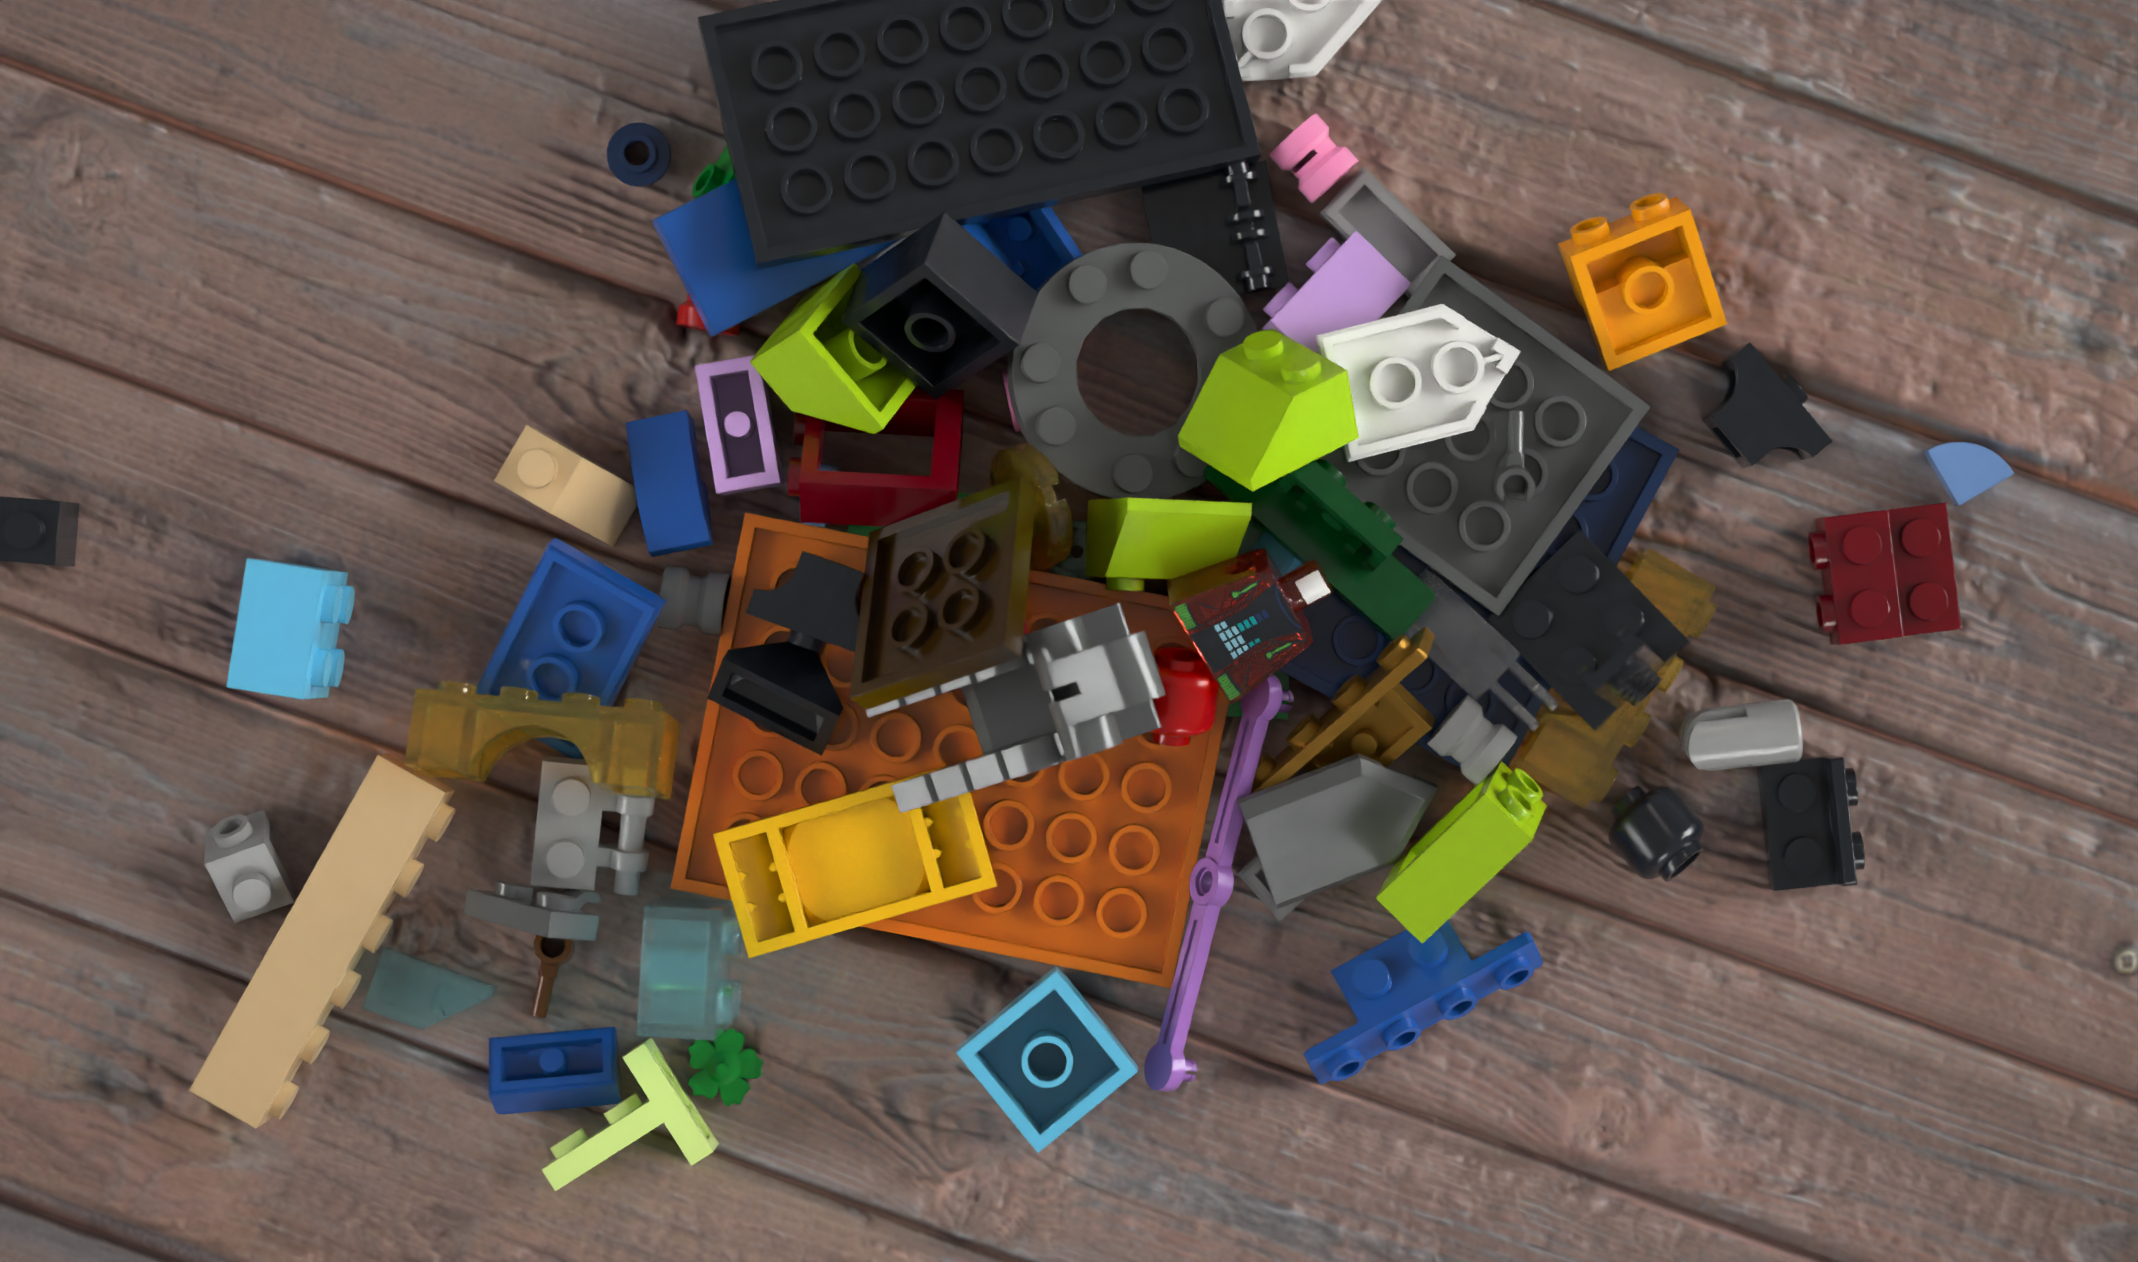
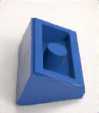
[489,1027,622,1114]

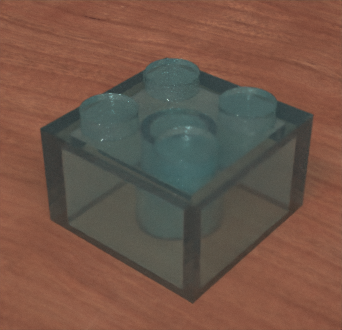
[637,897,744,1041]

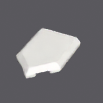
[1221,0,1382,82]
[1316,304,1521,462]

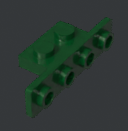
[1203,458,1435,641]

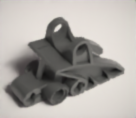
[865,603,1165,813]

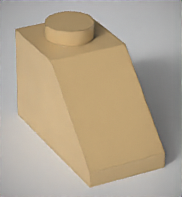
[494,425,638,547]

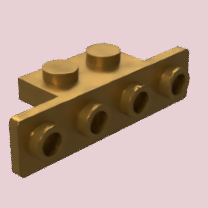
[1250,626,1435,794]

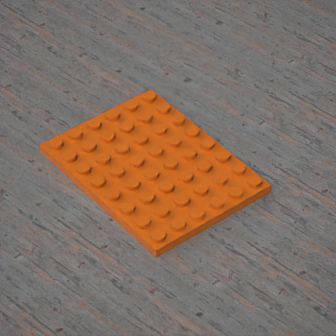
[670,512,1240,988]

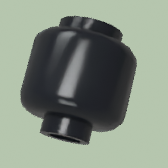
[1608,786,1704,882]

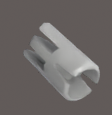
[1678,699,1803,771]

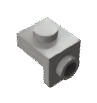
[204,810,295,923]

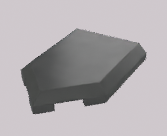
[1237,753,1438,909]

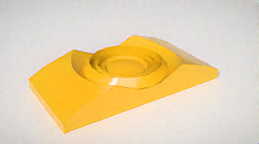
[713,765,997,958]

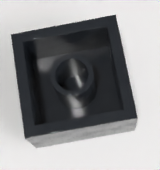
[841,212,1038,400]

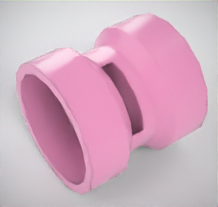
[1269,113,1358,204]

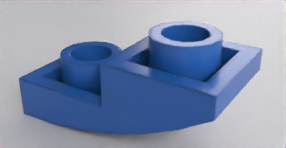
[626,410,713,557]

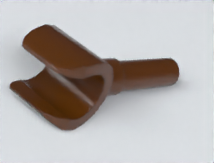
[530,935,575,1018]

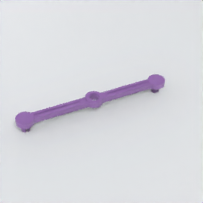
[1144,672,1294,1092]

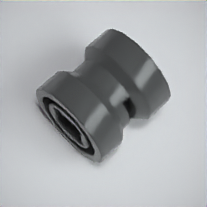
[657,565,731,636]

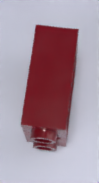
[788,388,964,527]

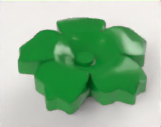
[688,1027,764,1106]

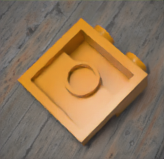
[1558,193,1727,371]

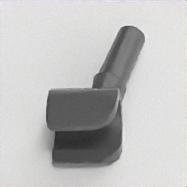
[1493,411,1535,502]

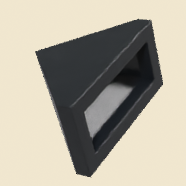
[707,641,844,756]

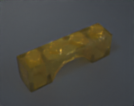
[1512,548,1717,809]
[404,681,681,800]

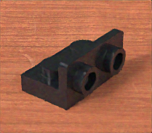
[1757,755,1865,891]

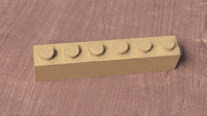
[189,753,456,1128]

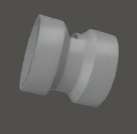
[1427,695,1517,785]

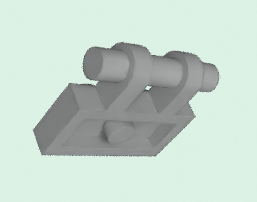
[530,756,655,896]

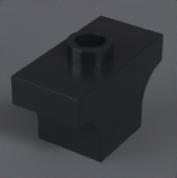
[1702,342,1832,468]
[746,551,865,654]

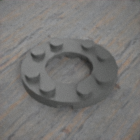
[1007,243,1257,499]

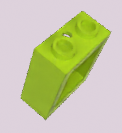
[1376,761,1547,944]

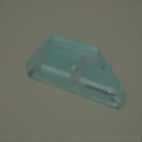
[363,947,498,1030]

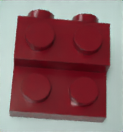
[1808,502,1962,645]

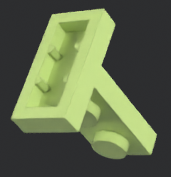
[542,1037,719,1191]

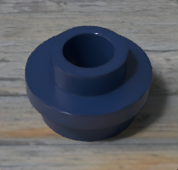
[607,123,671,187]

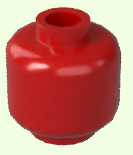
[1150,647,1220,746]

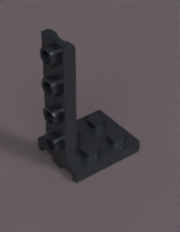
[1487,530,1690,732]

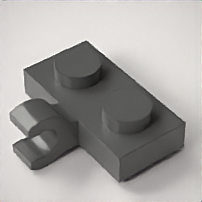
[463,881,601,941]

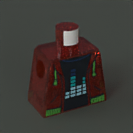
[1167,549,1333,705]

